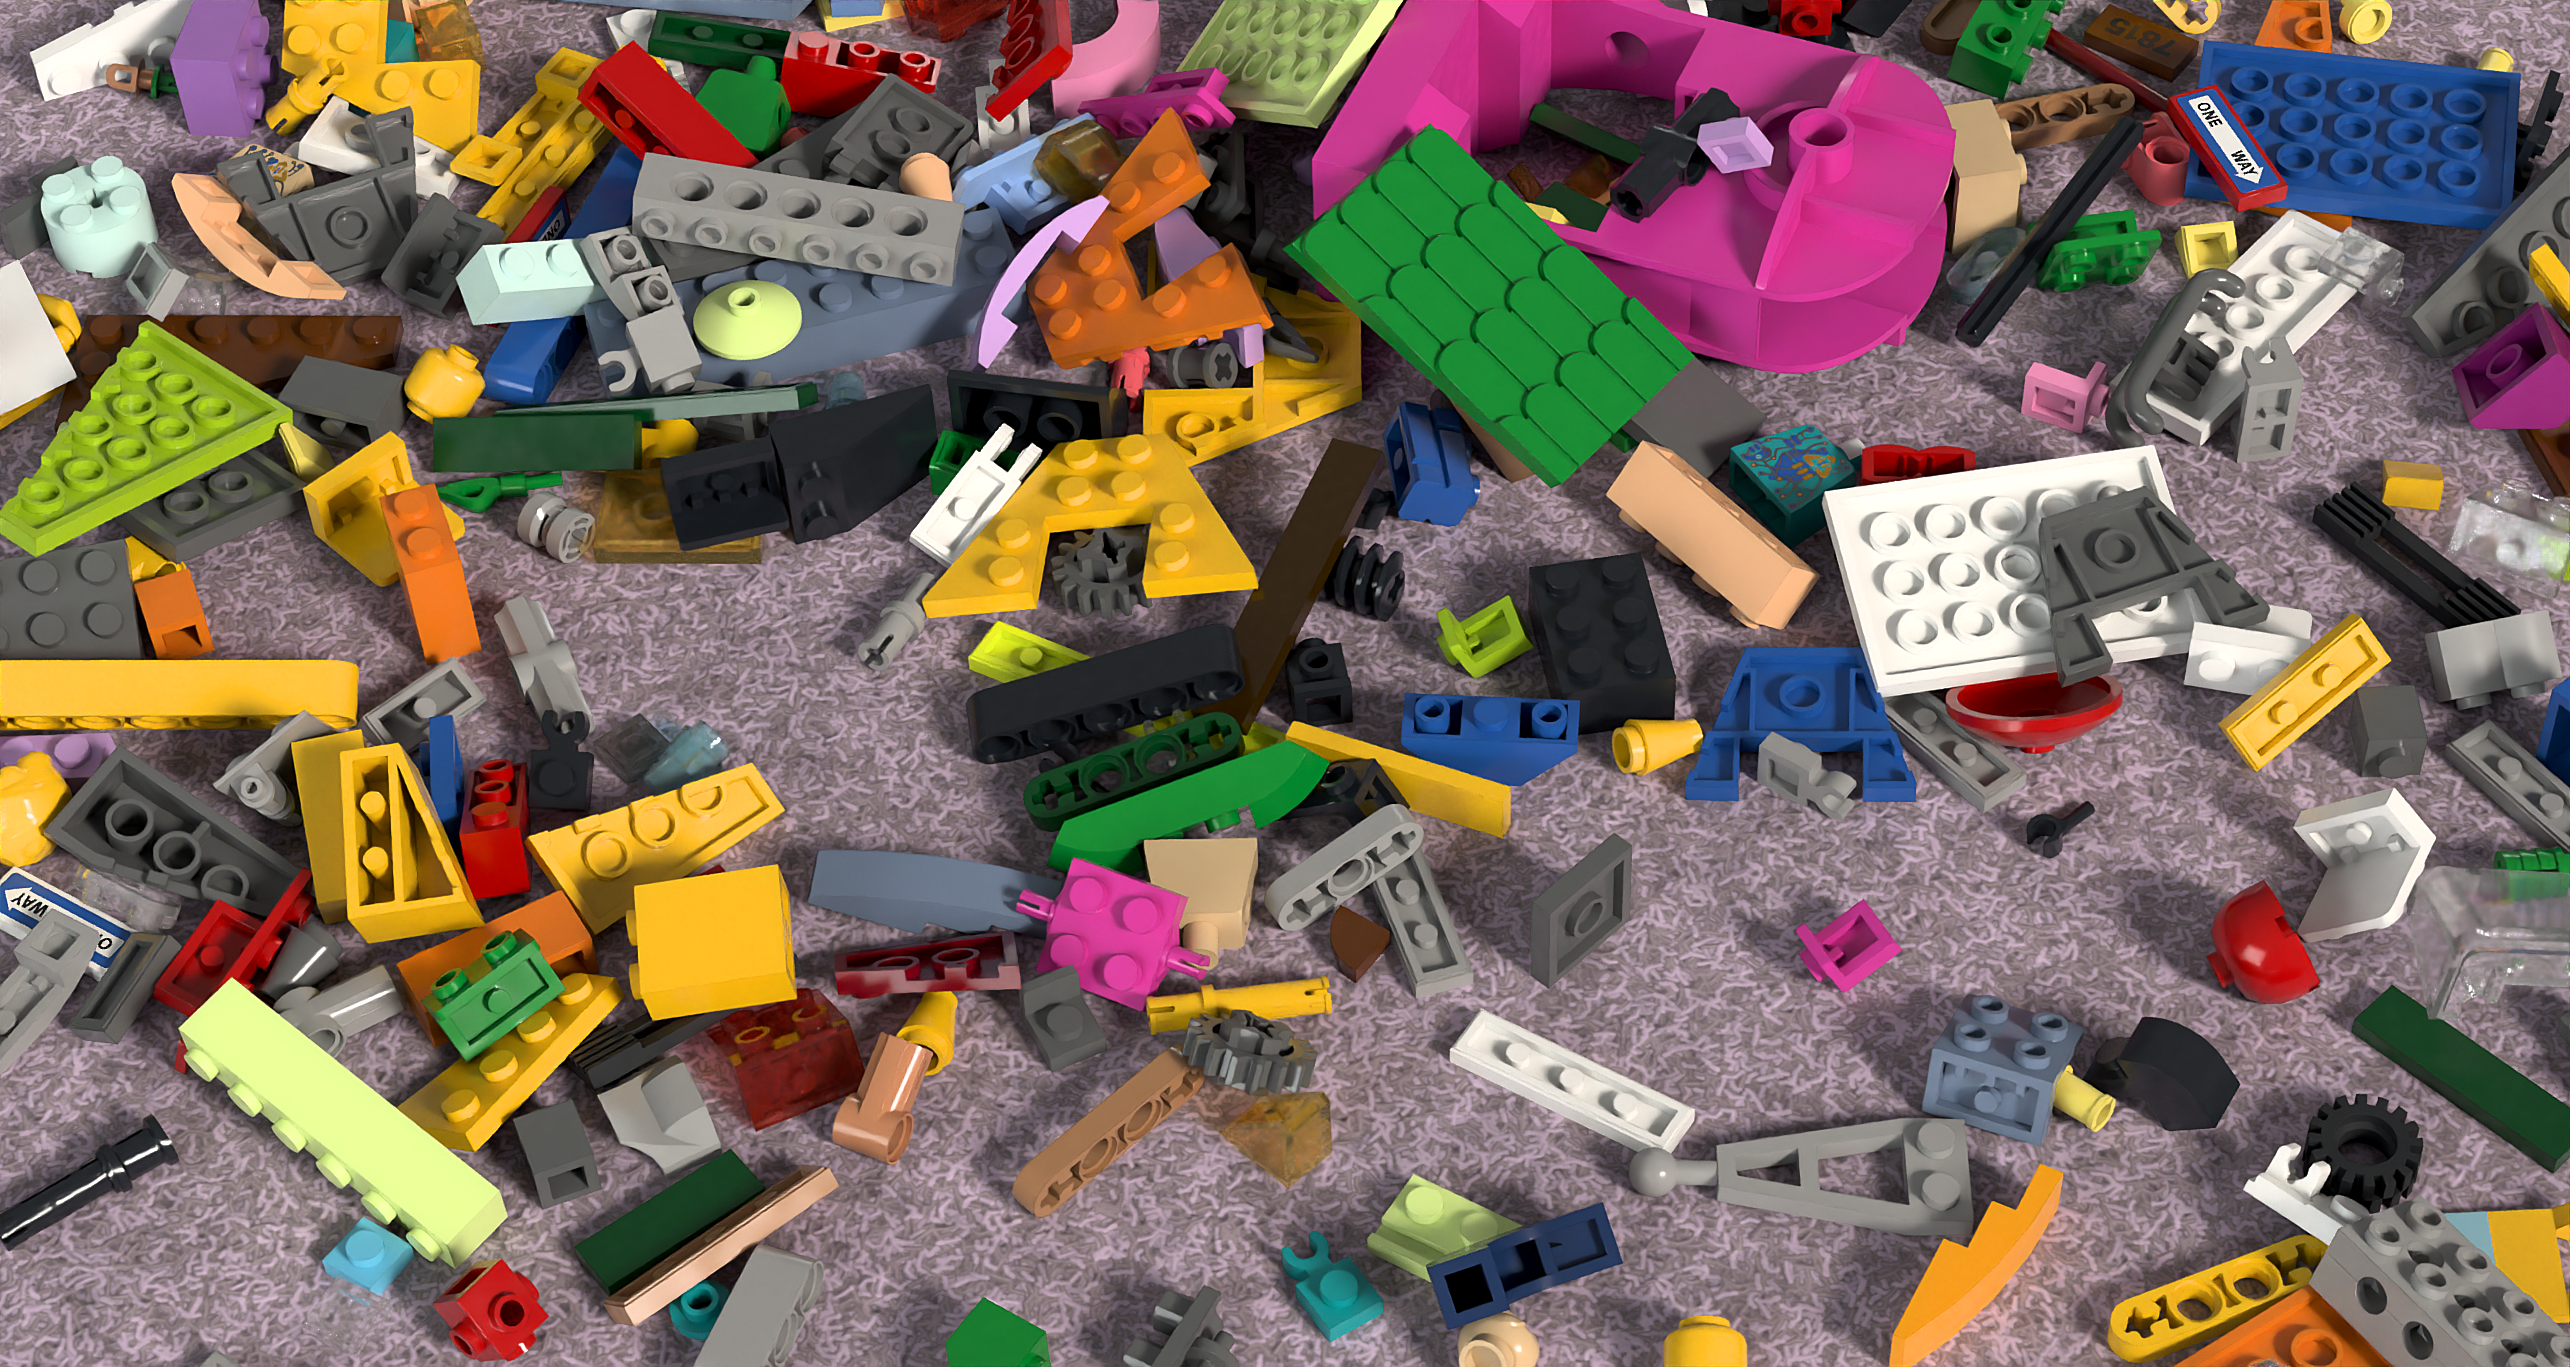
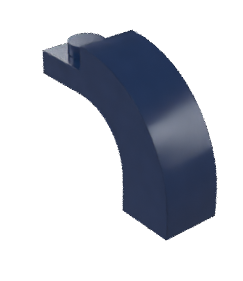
[1426,1201,1623,1330]

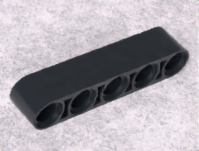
[965,624,1245,765]

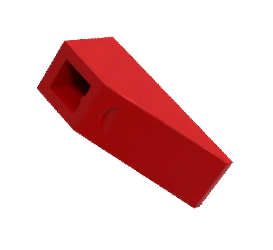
[780,30,942,118]
[459,759,533,899]

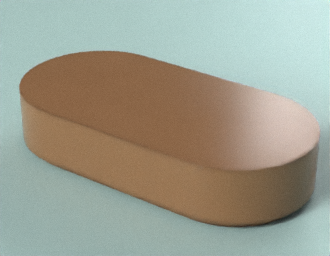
[1920,0,1982,56]

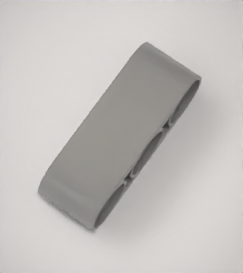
[693,1243,824,1367]

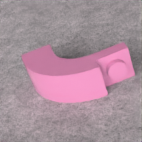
[1048,0,1162,119]

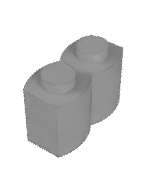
[2424,609,2563,710]

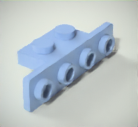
[951,112,1096,235]

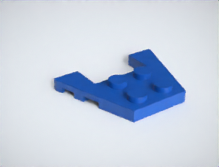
[1685,647,1916,802]

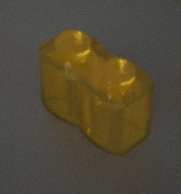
[1033,119,1129,207]

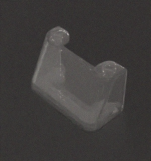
[2406,866,2570,1021]

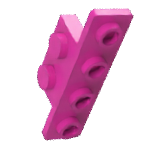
[1077,67,1236,141]

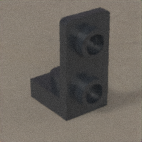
[1274,758,1410,827]

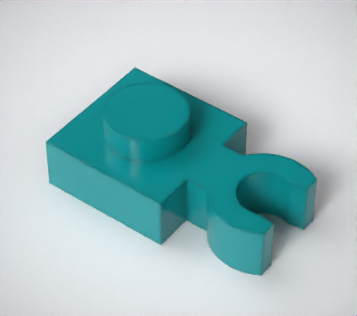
[1281,1231,1384,1342]

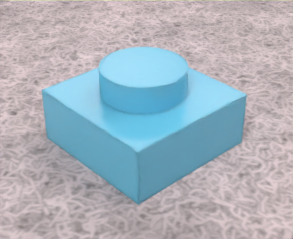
[322,1217,415,1301]

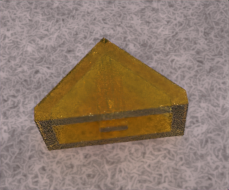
[1220,1091,1332,1189]

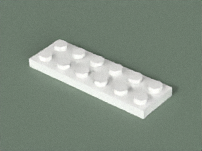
[2109,209,2382,447]

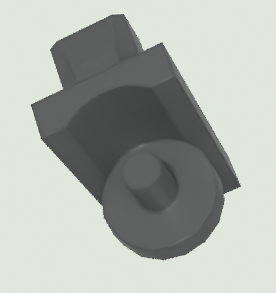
[1123,1285,1239,1367]

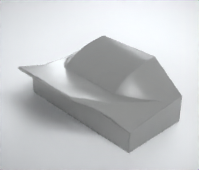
[597,1054,723,1179]

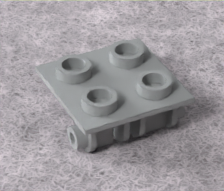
[212,710,342,828]

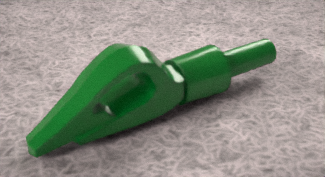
[436,472,563,513]

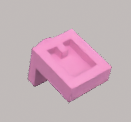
[2021,361,2112,434]

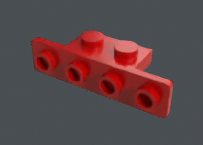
[153,868,316,1074]

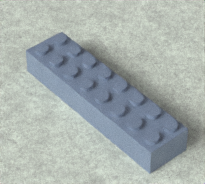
[583,207,1029,398]

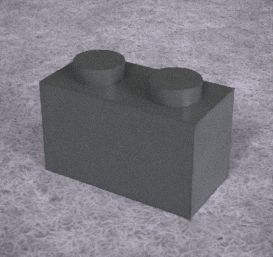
[277,355,412,452]

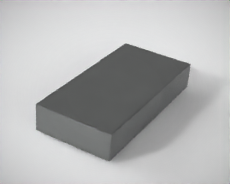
[70,932,183,1044]

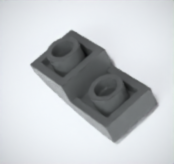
[0,155,79,260]

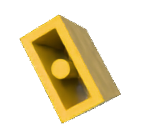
[626,864,797,1021]

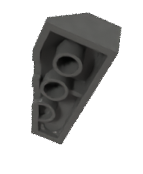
[44,744,302,921]

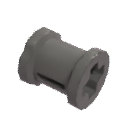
[1166,342,1238,389]

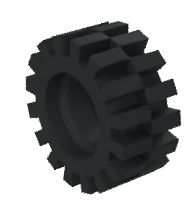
[2302,1094,2424,1214]

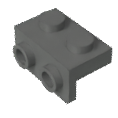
[381,192,506,322]

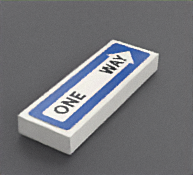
[0,867,139,982]

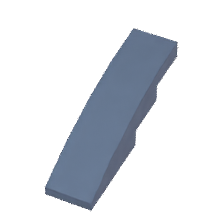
[807,850,1062,940]

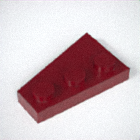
[834,930,1022,999]

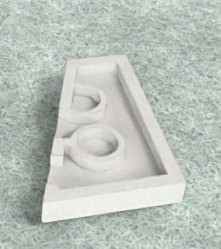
[298,95,463,200]

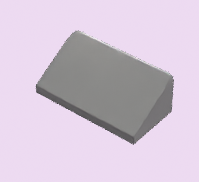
[356,656,487,756]

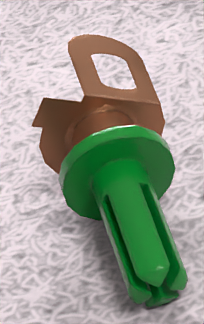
[106,58,179,103]

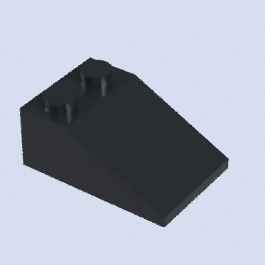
[768,384,938,545]

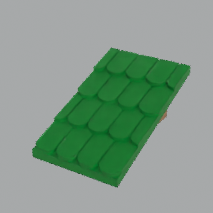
[1282,124,1695,488]

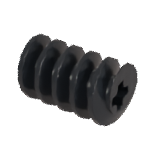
[1319,535,1405,622]

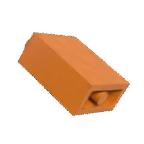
[379,483,482,666]

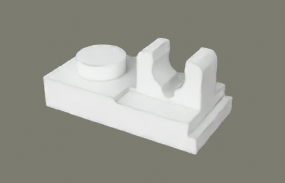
[2243,1143,2370,1246]

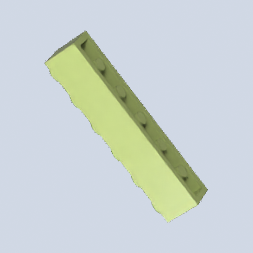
[178,977,508,1269]

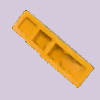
[1889,1163,2064,1367]

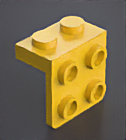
[303,431,466,587]

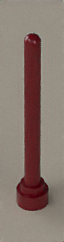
[2044,28,2189,144]

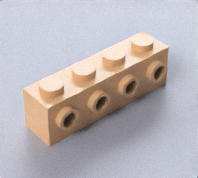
[1606,440,1821,630]

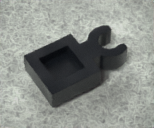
[528,710,595,812]

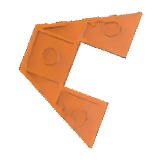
[1026,106,1274,371]

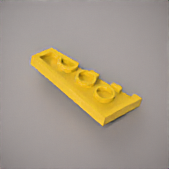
[397,972,625,1153]

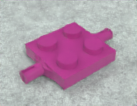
[1016,857,1210,1012]

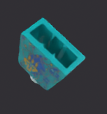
[1728,424,1866,549]

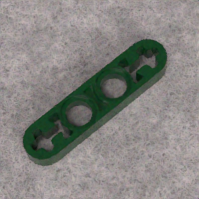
[1023,712,1245,832]

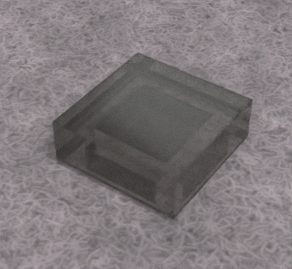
[593,713,675,786]

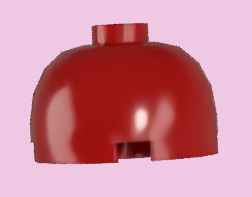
[2206,880,2320,1004]

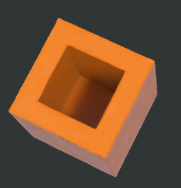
[134,568,215,660]

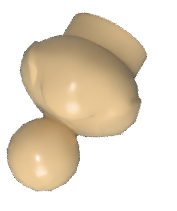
[1457,1310,1540,1367]

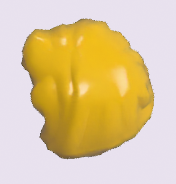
[0,751,73,867]

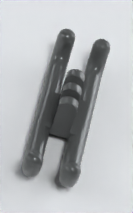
[2105,268,2246,449]

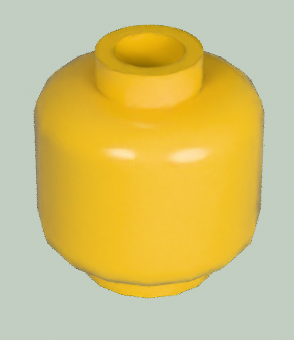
[404,344,485,425]
[1663,1315,1748,1367]

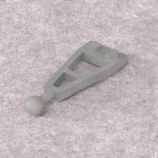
[1629,1118,1974,1235]

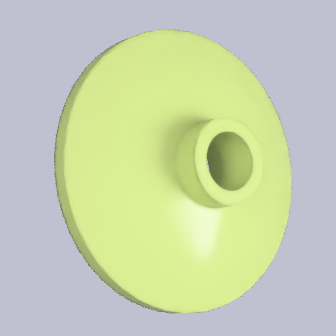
[693,280,802,360]

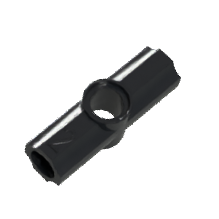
[1609,87,1740,223]

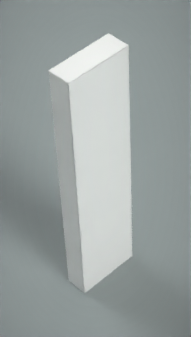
[1450,1008,1695,1153]

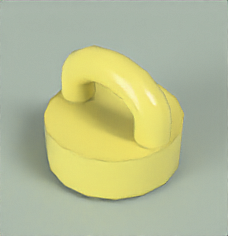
[2339,0,2392,44]

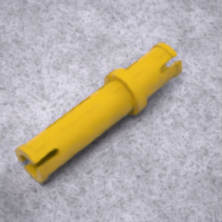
[1146,975,1332,1036]

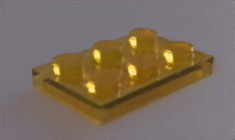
[593,468,766,564]

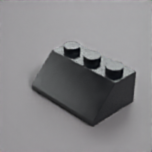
[947,369,1129,461]

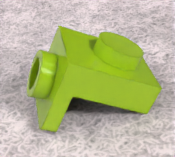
[1436,595,1534,679]

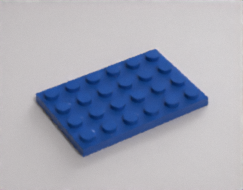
[2184,40,2521,230]

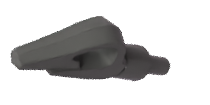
[1262,297,1319,364]

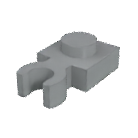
[1757,731,1856,821]

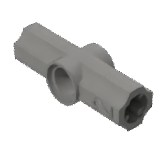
[494,595,595,744]
[272,964,404,1058]

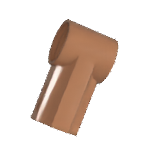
[832,1032,934,1165]

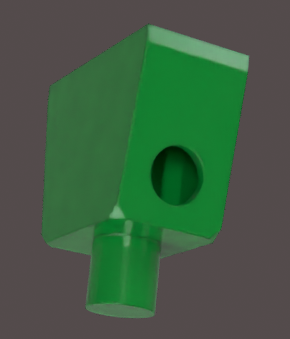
[695,55,791,162]

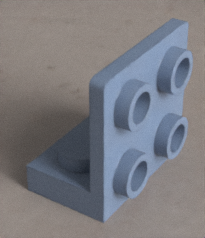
[1921,994,2084,1147]

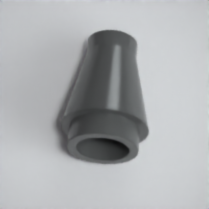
[257,922,343,1007]

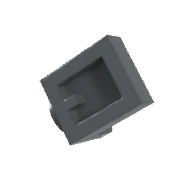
[1018,965,1107,1073]

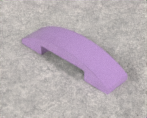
[969,195,1110,372]

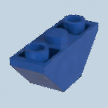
[1401,693,1580,786]

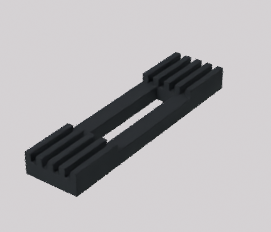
[2312,481,2521,629]
[566,953,804,1091]

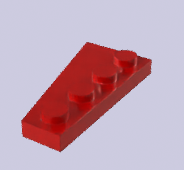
[985,0,1073,122]

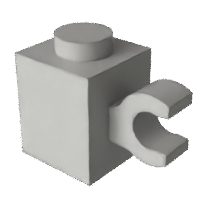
[598,303,702,396]

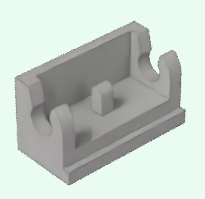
[2230,336,2304,463]

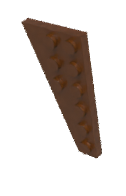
[54,315,404,435]

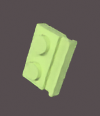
[1367,1174,1522,1282]

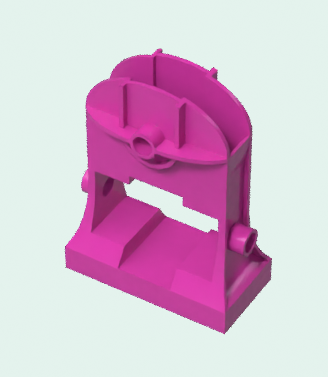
[1312,0,1956,374]

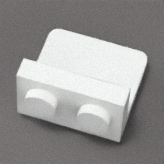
[2184,605,2312,695]
[2293,788,2436,943]

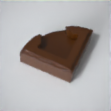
[1330,905,1390,983]

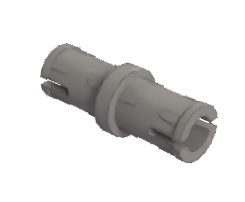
[858,572,936,671]

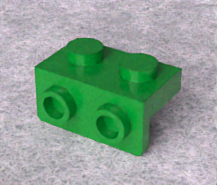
[421,928,566,1063]

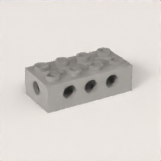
[2308,1195,2570,1367]

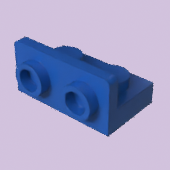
[411,715,464,849]

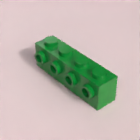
[1947,0,2068,100]

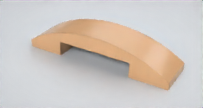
[171,173,347,300]

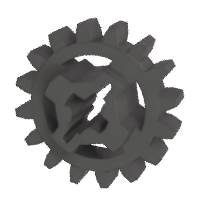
[1051,524,1153,619]
[1181,1010,1318,1097]

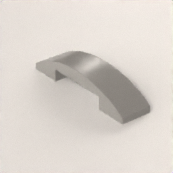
[0,908,101,1076]

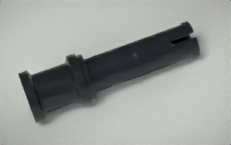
[0,1114,179,1252]

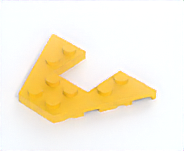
[281,0,481,156]
[1143,240,1362,468]
[922,433,1259,618]

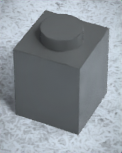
[2349,685,2428,779]
[513,1099,602,1210]

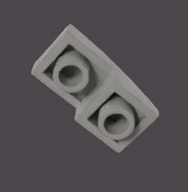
[579,225,685,321]

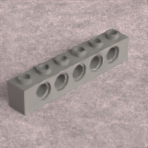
[632,152,965,287]

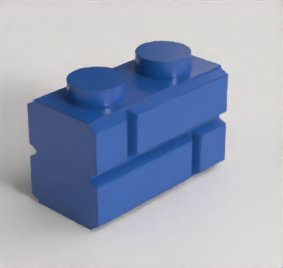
[1383,401,1480,527]

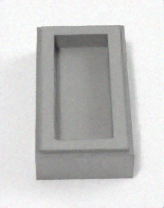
[125,242,189,322]

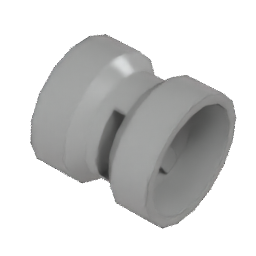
[517,491,596,563]

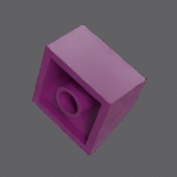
[2451,302,2570,429]

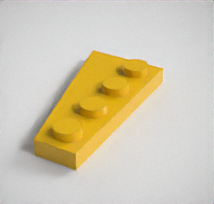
[523,763,785,939]

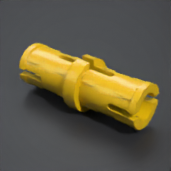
[266,53,350,136]

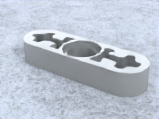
[1264,804,1424,931]

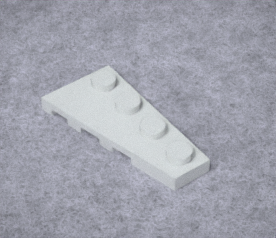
[30,0,194,101]

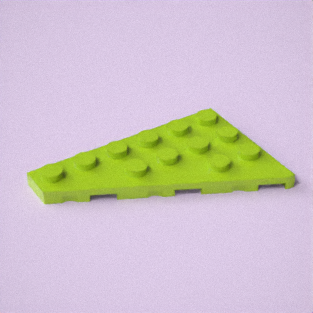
[0,320,293,557]

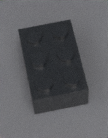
[1528,552,1676,736]

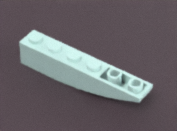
[456,236,764,325]

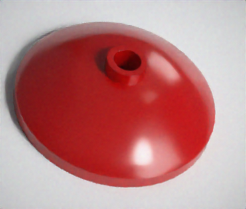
[1946,672,2123,754]

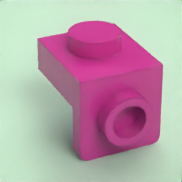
[1794,898,1902,993]

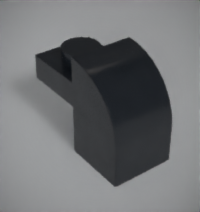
[2082,1017,2240,1132]

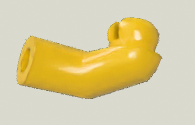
[36,293,82,354]

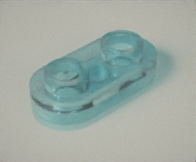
[1947,227,2027,308]

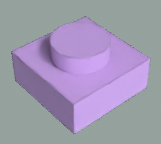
[1697,116,1774,174]

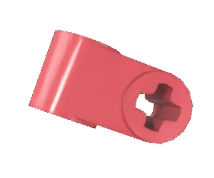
[2110,111,2191,206]

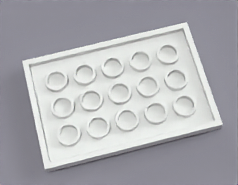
[1822,445,2211,698]

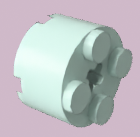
[41,156,159,278]

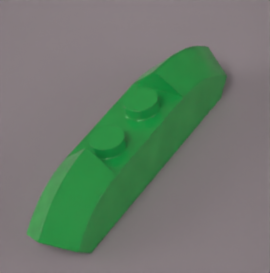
[1046,740,1330,875]

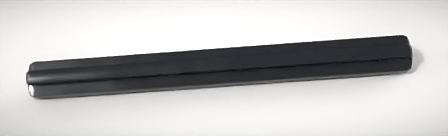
[1955,115,2145,348]

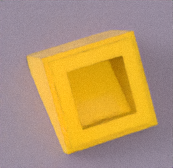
[2382,460,2444,511]

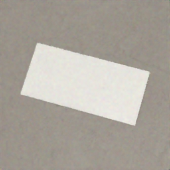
[0,260,77,415]

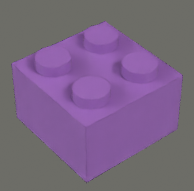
[170,0,279,138]

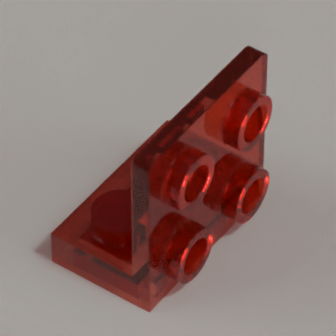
[706,988,865,1132]

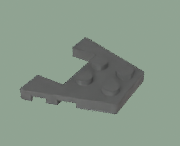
[216,106,418,288]
[2038,486,2270,687]

